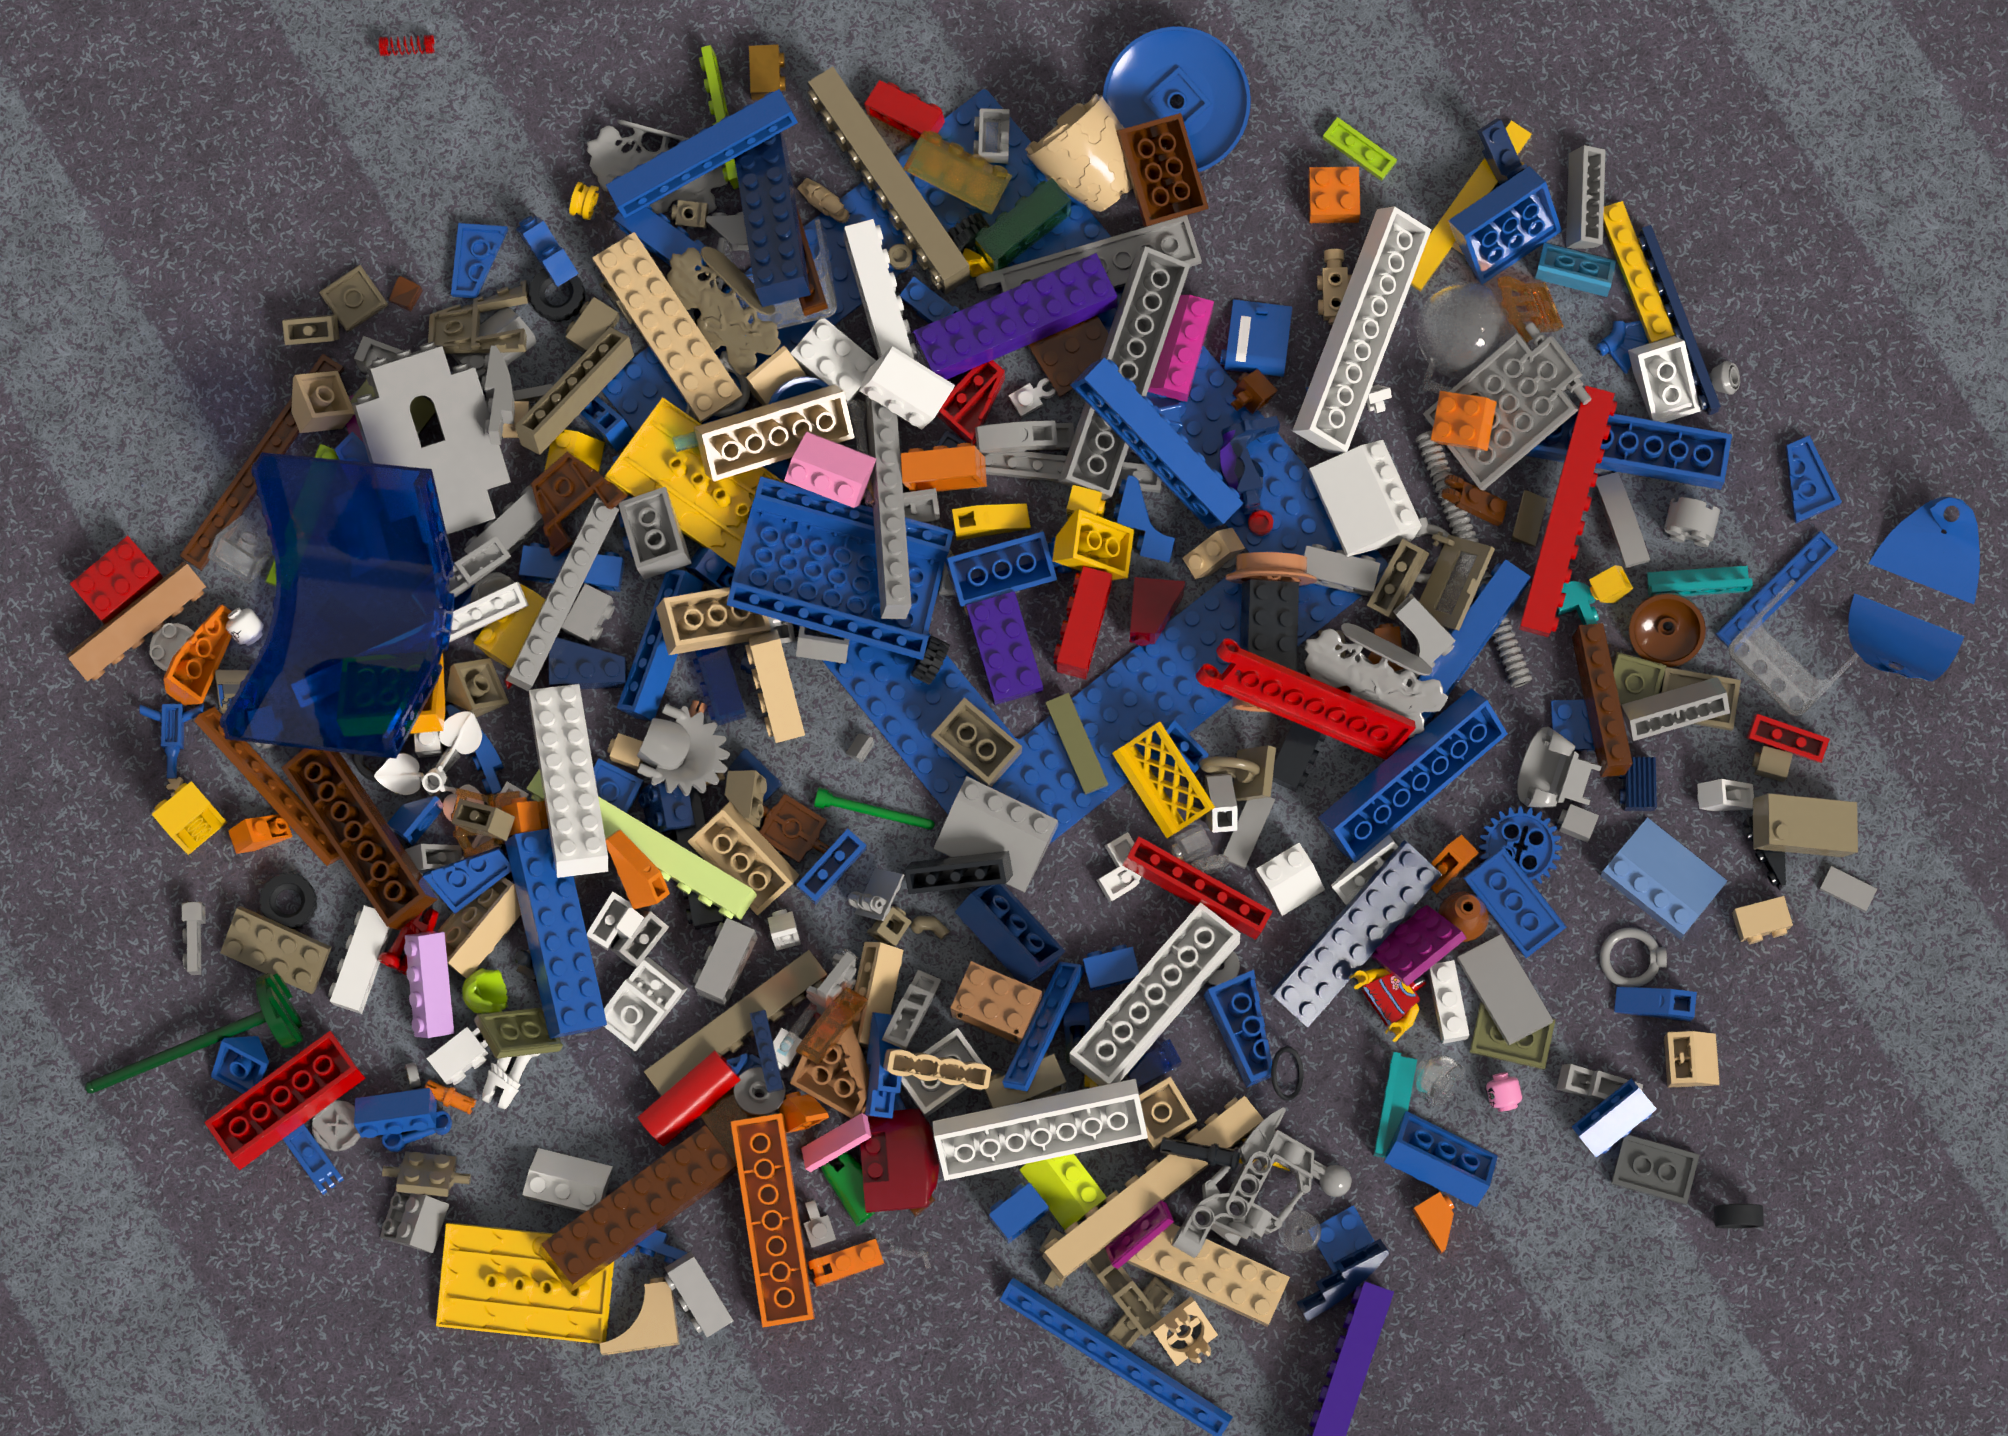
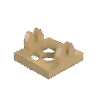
[1150,1297,1218,1366]

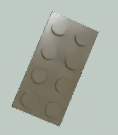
[220,906,331,994]

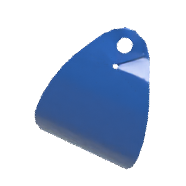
[1848,497,1980,681]

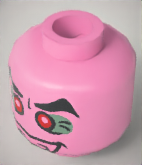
[1486,1072,1522,1112]

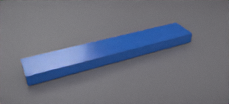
[1715,530,1838,652]
[1002,961,1085,1091]

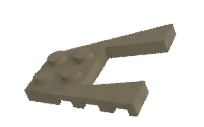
[428,280,529,354]

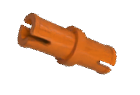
[424,1079,476,1115]

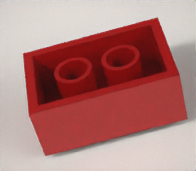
[70,536,163,624]

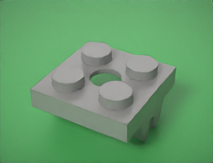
[806,952,857,1016]

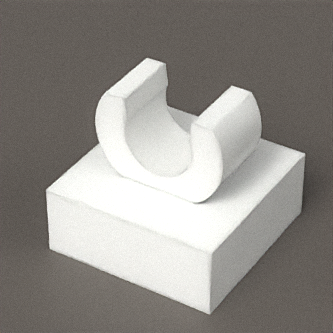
[1366,385,1392,413]

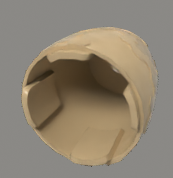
[1025,93,1133,212]

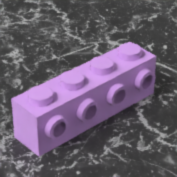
[404,931,454,1038]

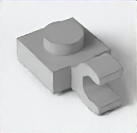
[804,1200,836,1248]

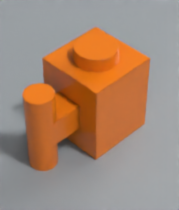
[502,797,549,837]

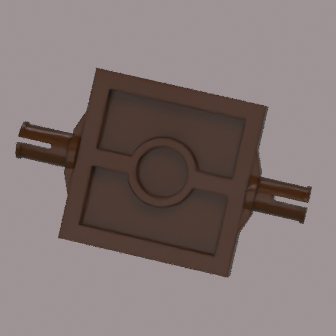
[759,794,831,864]

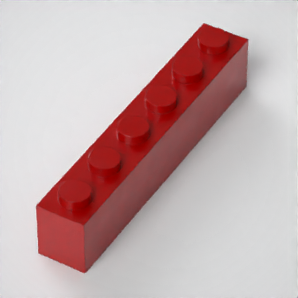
[1122,837,1273,940]

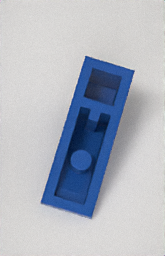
[578,396,635,452]

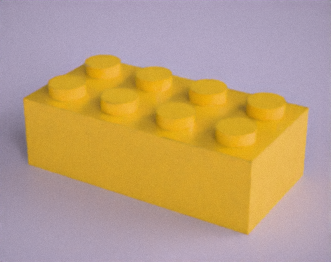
[152,781,227,855]

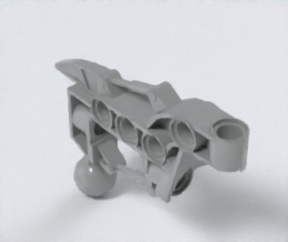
[1172,1107,1352,1258]

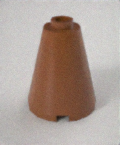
[1438,892,1489,942]

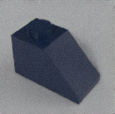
[1063,1002,1090,1063]

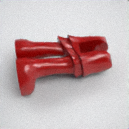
[377,908,439,975]

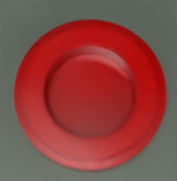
[1248,510,1273,536]

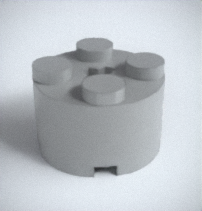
[1664,497,1720,547]

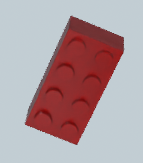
[1053,566,1113,680]

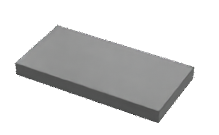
[1457,934,1553,1046]

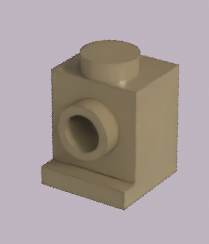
[671,200,709,228]
[866,906,912,947]

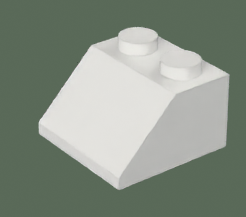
[1255,843,1325,916]

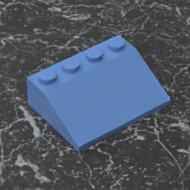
[1600,817,1727,939]

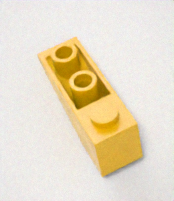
[952,504,1031,541]

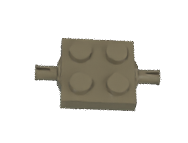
[382,1152,471,1197]

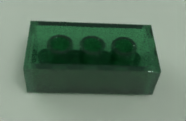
[975,178,1071,271]

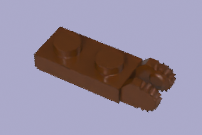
[1441,475,1508,526]

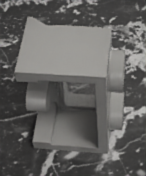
[974,109,1010,164]

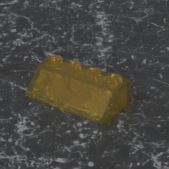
[903,130,1012,215]

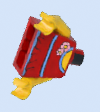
[1349,968,1426,1042]

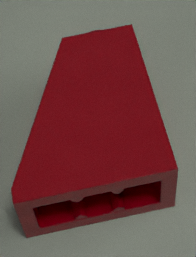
[1129,577,1185,646]

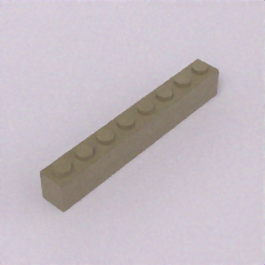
[644,950,828,1096]

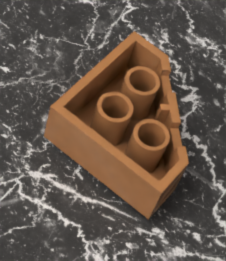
[790,1011,870,1118]

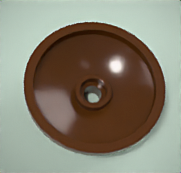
[1629,593,1706,667]

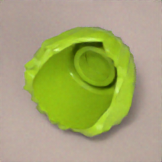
[462,968,508,1014]

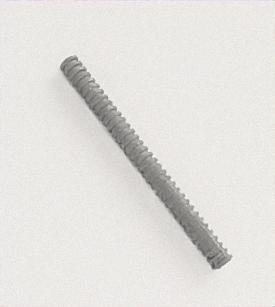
[1416,431,1532,688]

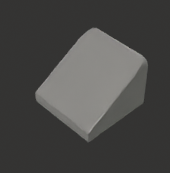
[846,734,874,763]

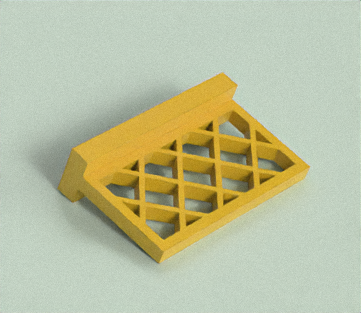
[1112,722,1215,838]

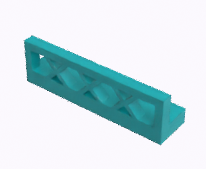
[1646,566,1753,597]
[1373,1052,1417,1158]

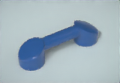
[382,1111,452,1152]

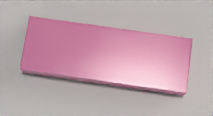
[801,1113,871,1172]

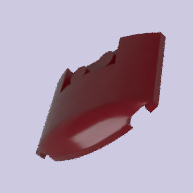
[860,1108,939,1213]

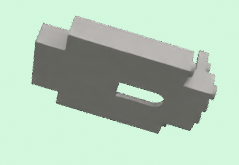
[352,342,511,542]

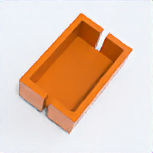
[901,443,987,492]

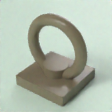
[1199,745,1276,801]

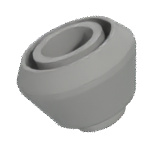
[1709,361,1740,395]

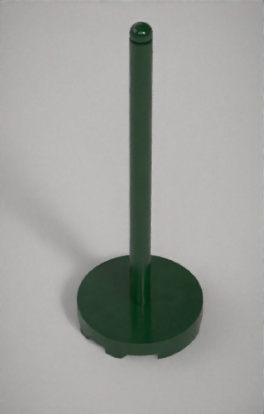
[85,973,304,1094]

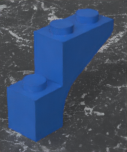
[516,216,579,287]
[1113,475,1176,563]

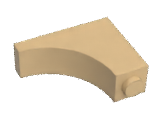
[599,1277,680,1355]

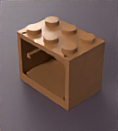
[951,961,1042,1045]

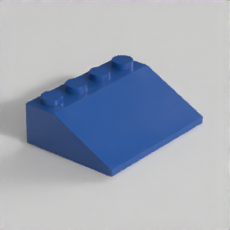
[1448,166,1562,285]

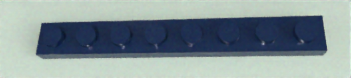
[1637,225,1721,416]

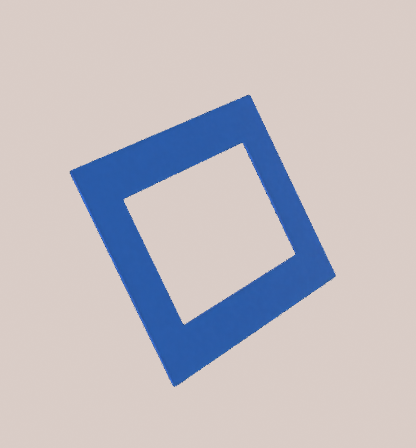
[602,89,1389,844]

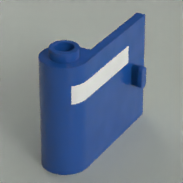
[1220,299,1292,377]

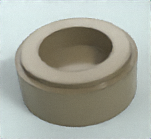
[888,244,913,270]

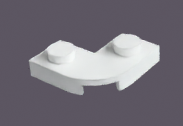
[1096,832,1141,902]

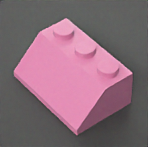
[784,432,877,508]

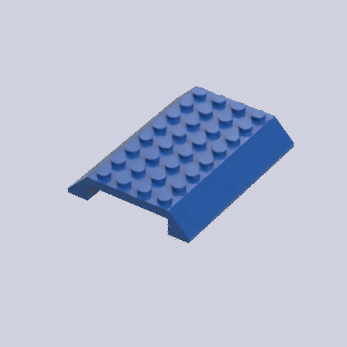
[726,476,954,660]

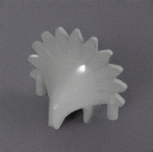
[637,704,730,796]

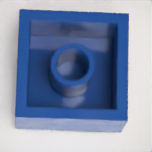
[989,1182,1049,1244]

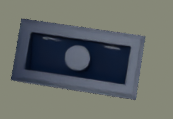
[729,748,782,803]

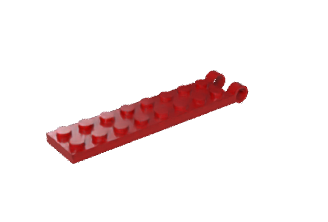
[1196,638,1416,760]

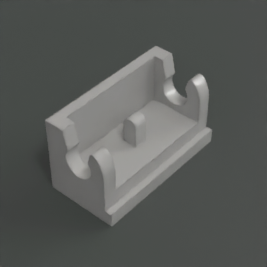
[903,488,940,523]

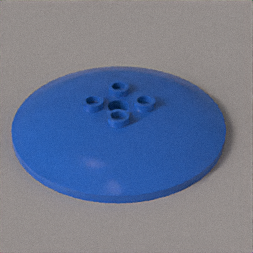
[1103,27,1251,172]

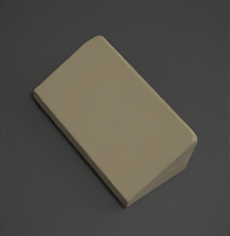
[1511,490,1547,547]

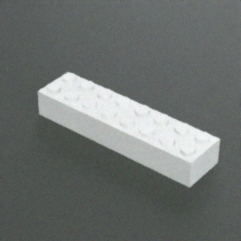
[529,684,608,878]
[1070,902,1240,1086]
[933,1079,1148,1181]

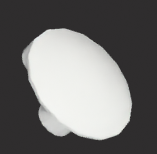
[149,623,195,671]

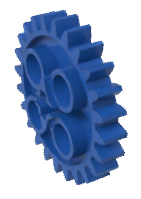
[1479,806,1562,884]

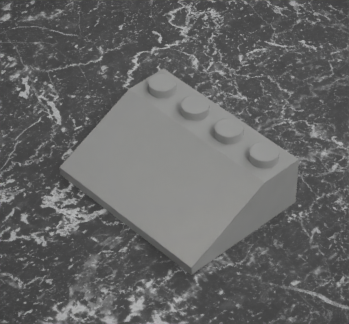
[934,776,1058,893]

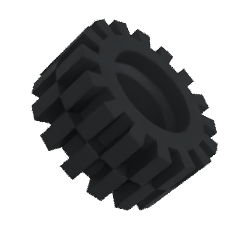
[947,213,992,254]
[911,635,950,685]

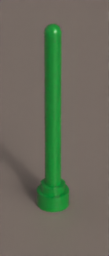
[814,787,935,830]

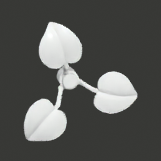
[374,711,485,821]

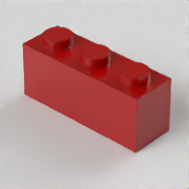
[864,80,945,146]
[1746,714,1830,763]

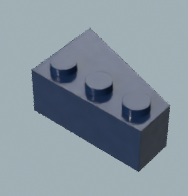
[549,637,627,689]

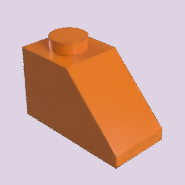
[1431,835,1479,894]
[779,1092,829,1133]
[1412,1192,1454,1254]

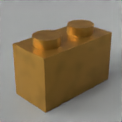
[749,45,786,100]

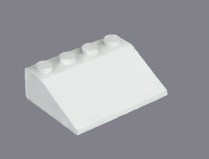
[1308,440,1422,557]

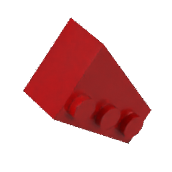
[936,360,1005,446]

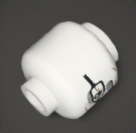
[226,608,264,646]

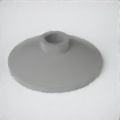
[734,1067,785,1116]

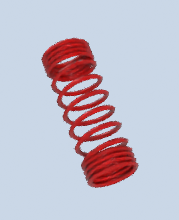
[379,35,435,56]

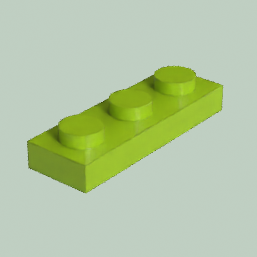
[1322,117,1397,181]

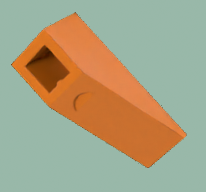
[605,830,670,909]

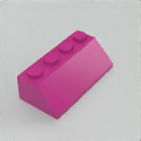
[1148,295,1214,402]

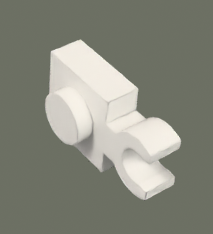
[1009,378,1055,418]

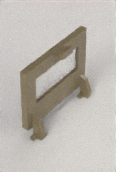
[1419,531,1495,631]

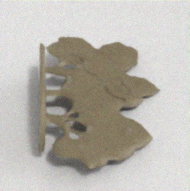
[667,247,781,375]

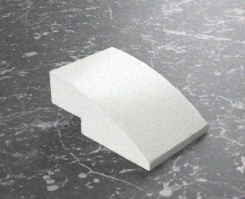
[604,957,688,1051]

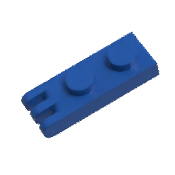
[283,1124,344,1195]

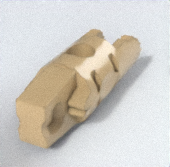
[797,178,850,223]

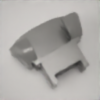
[1517,727,1602,807]

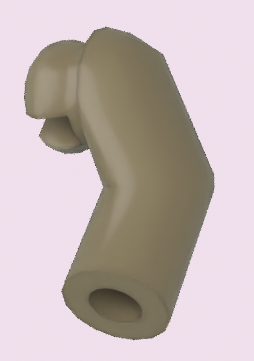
[911,916,950,940]

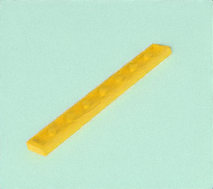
[1411,120,1532,292]

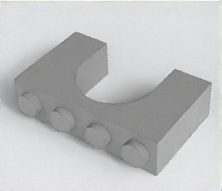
[1344,594,1456,687]

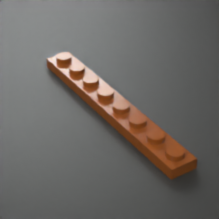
[194,707,341,866]

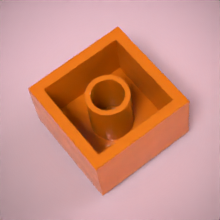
[1308,167,1360,223]
[1431,391,1497,451]

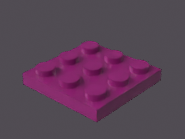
[1371,905,1466,986]

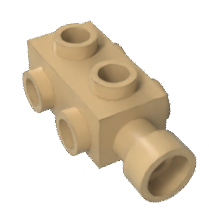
[1317,249,1352,325]

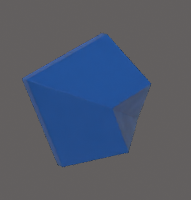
[387,796,444,847]
[211,1036,269,1094]

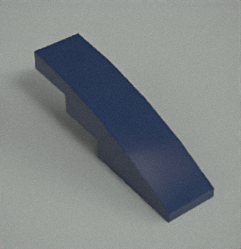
[1296,1239,1390,1321]

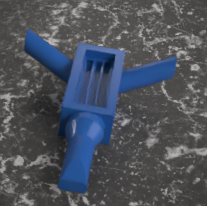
[140,703,204,779]

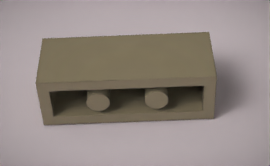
[1367,539,1429,620]

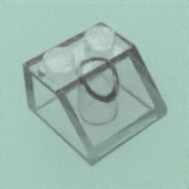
[207,515,281,584]

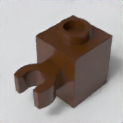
[1231,369,1278,414]

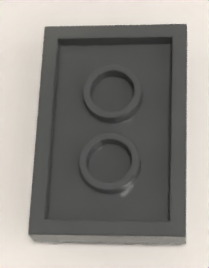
[1611,1135,1700,1205]

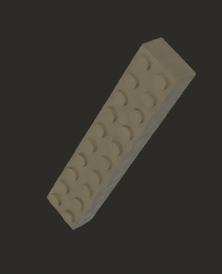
[807,66,970,295]

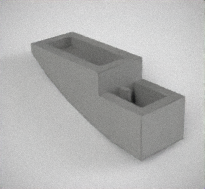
[1557,1064,1643,1102]

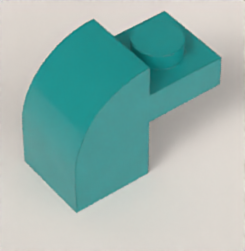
[1556,581,1599,625]

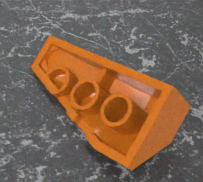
[163,605,232,705]

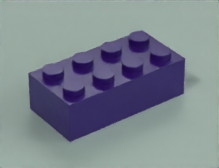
[966,591,1043,705]

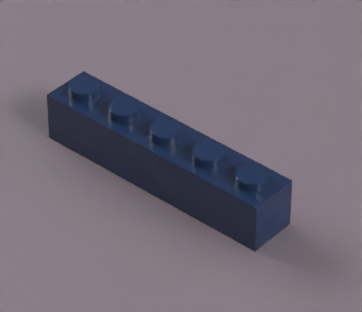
[750,1010,784,1093]

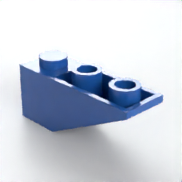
[686,547,735,589]
[1614,987,1697,1022]

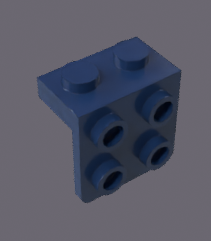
[639,781,695,834]

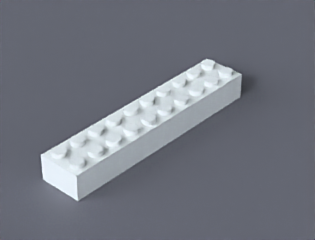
[1292,206,1431,453]

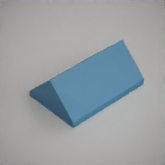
[1535,243,1616,297]

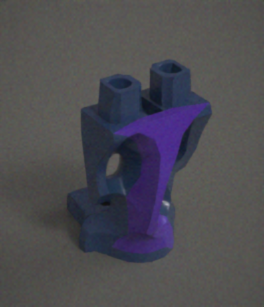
[1220,416,1280,514]

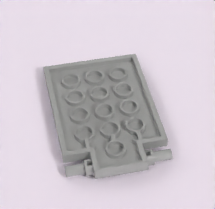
[1423,322,1592,490]

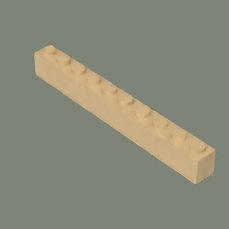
[1042,1096,1264,1281]

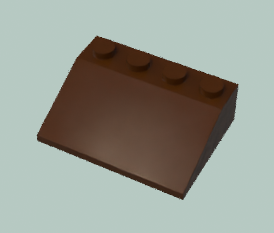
[1116,113,1209,227]

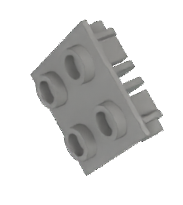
[847,868,904,921]

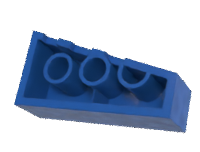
[1204,970,1272,1088]

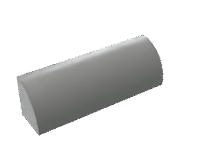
[1566,145,1605,249]
[1621,677,1730,741]

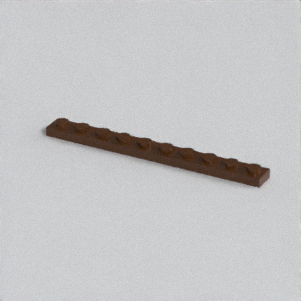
[180,354,344,571]

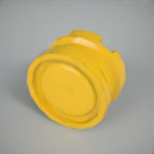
[569,182,599,220]

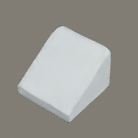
[616,908,644,939]

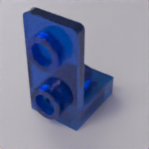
[1128,1039,1182,1088]

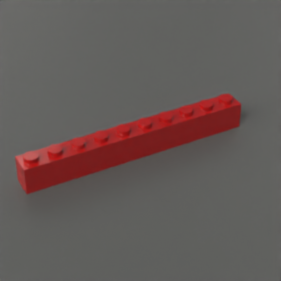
[1519,386,1617,637]

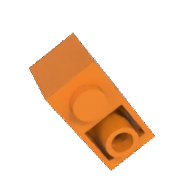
[228,814,293,854]

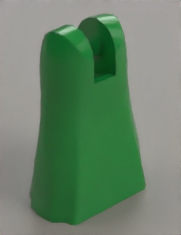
[821,1152,875,1227]

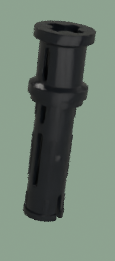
[1160,1137,1240,1171]

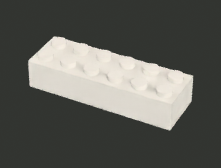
[843,219,918,361]

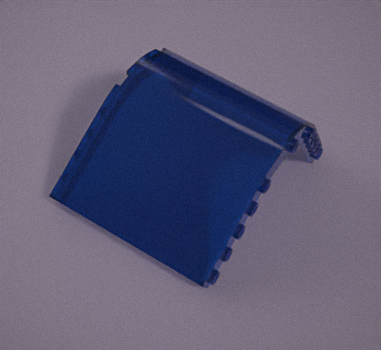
[220,452,454,759]

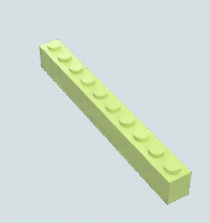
[526,769,757,921]

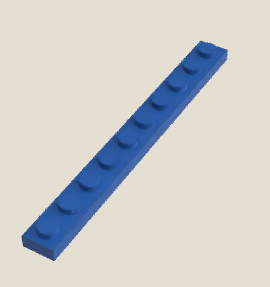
[1000,1278,1233,1436]

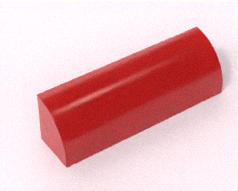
[637,1050,741,1147]

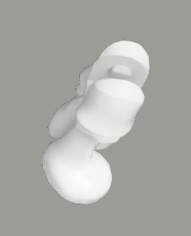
[482,1054,540,1109]

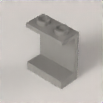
[354,336,403,374]

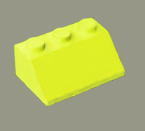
[1020,1154,1107,1230]

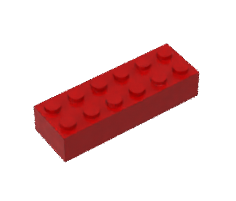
[204,1031,365,1170]

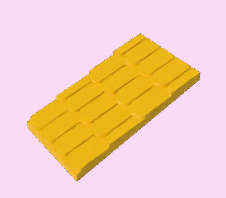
[605,397,787,568]
[436,1223,614,1344]

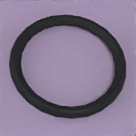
[1271,1046,1304,1101]

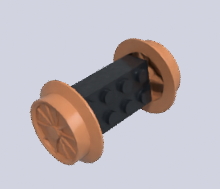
[1226,552,1317,712]

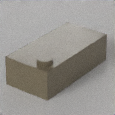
[1753,793,1858,857]

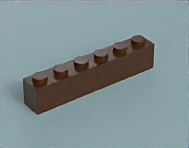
[1572,623,1633,777]

